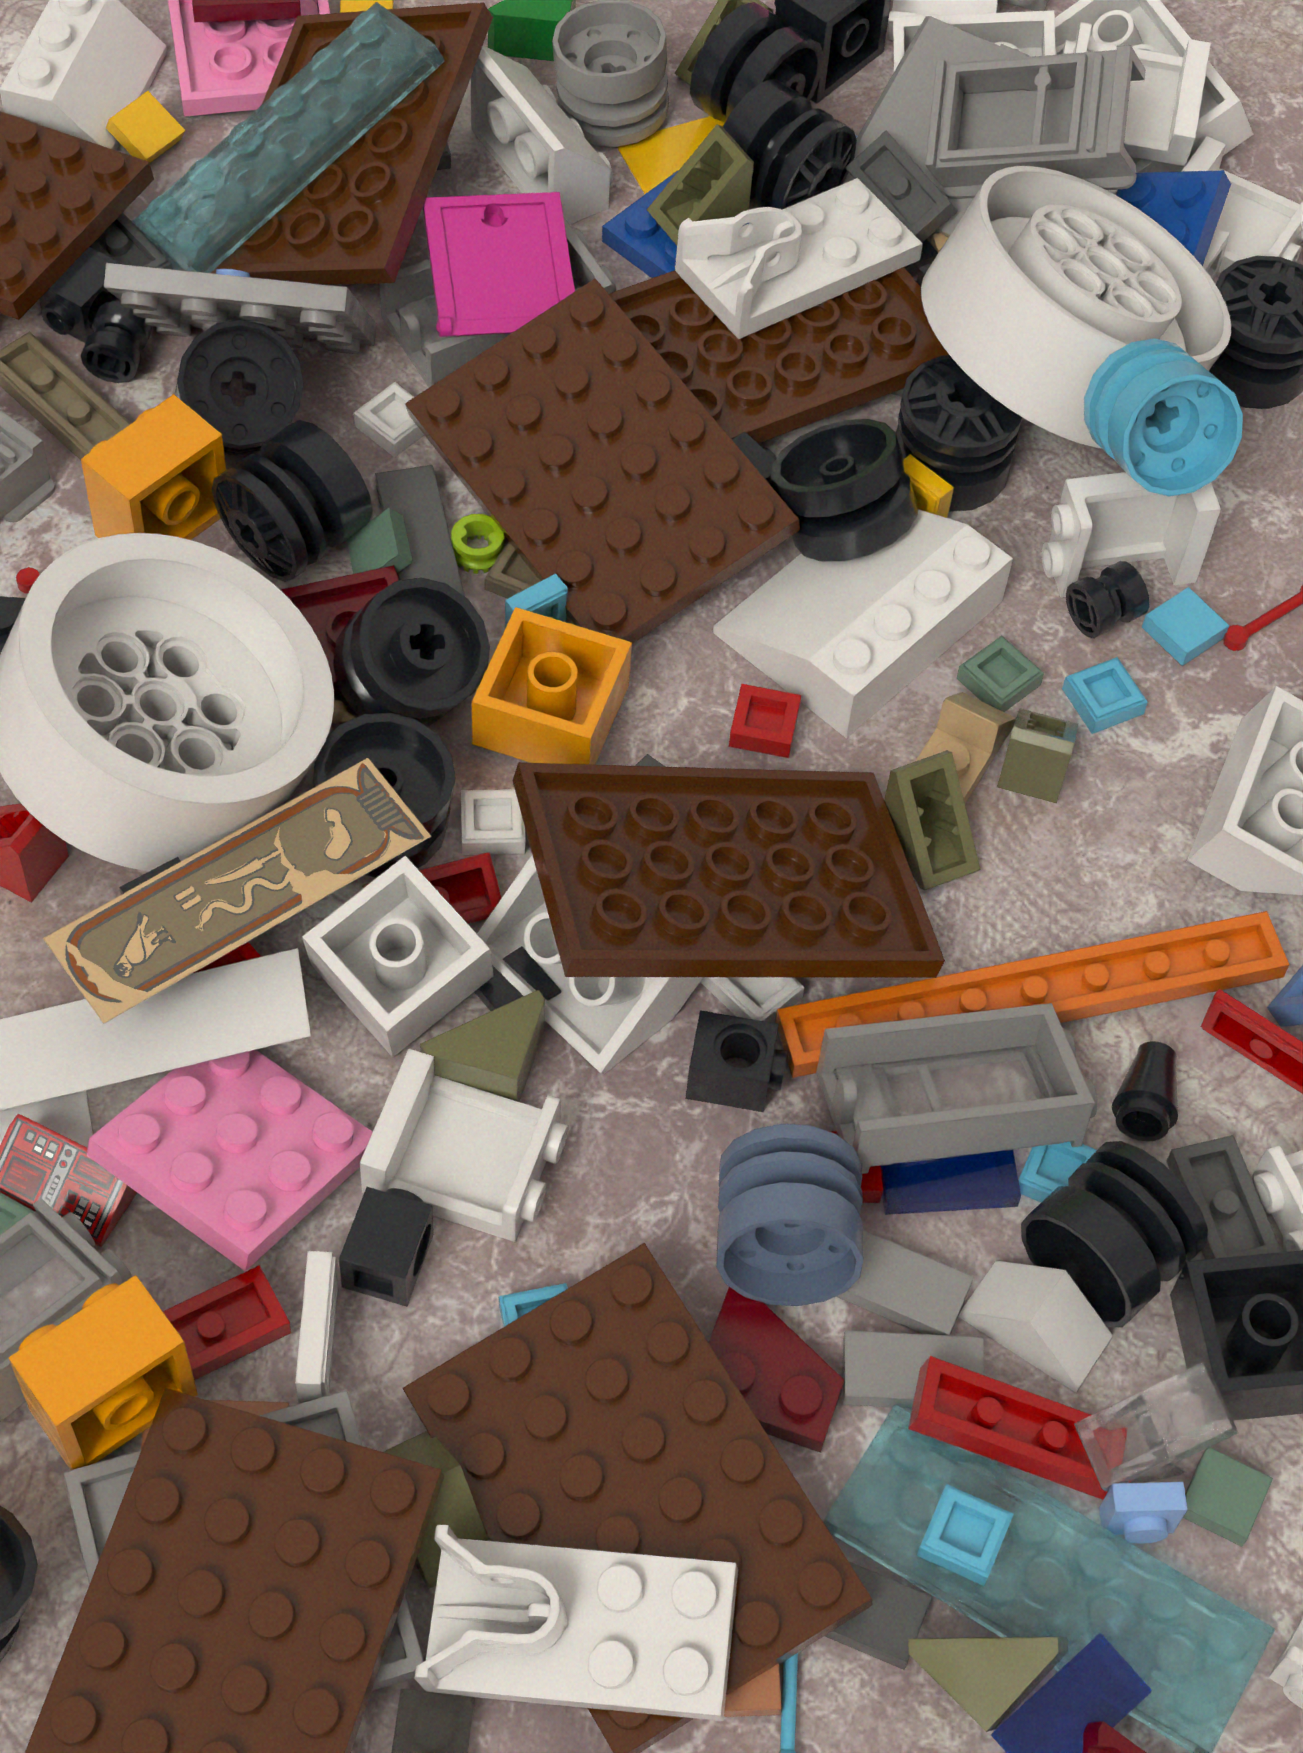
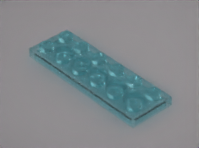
[132,2,445,273]
[823,1404,1275,1753]

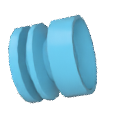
[1084,338,1243,496]

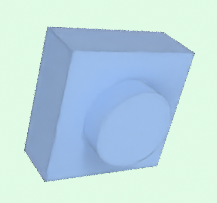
[1099,1482,1187,1544]

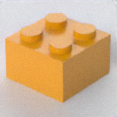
[81,394,226,540]
[472,607,632,765]
[8,1275,198,1470]

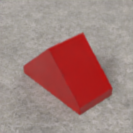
[0,803,69,903]

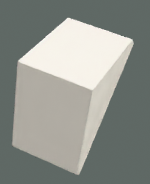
[958,1261,1113,1393]

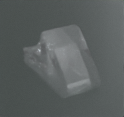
[1074,1363,1239,1491]

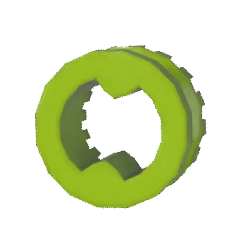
[451,514,504,574]

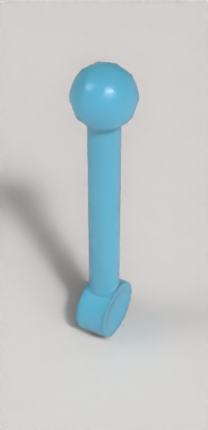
[779,1650,802,1753]

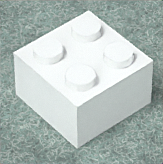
[302,856,494,1057]

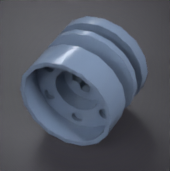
[716,1124,864,1306]

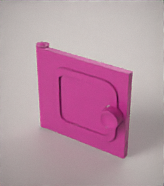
[423,192,575,337]

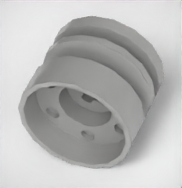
[552,0,669,147]

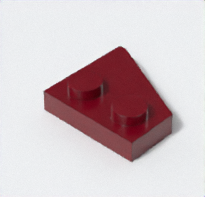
[709,1287,844,1453]

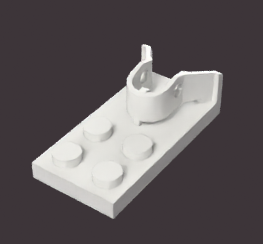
[675,178,923,339]
[414,1525,738,1721]

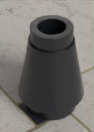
[1112,1041,1178,1141]

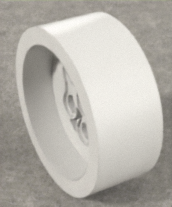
[921,166,1231,448]
[0,533,334,871]

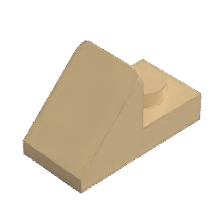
[916,692,1016,804]

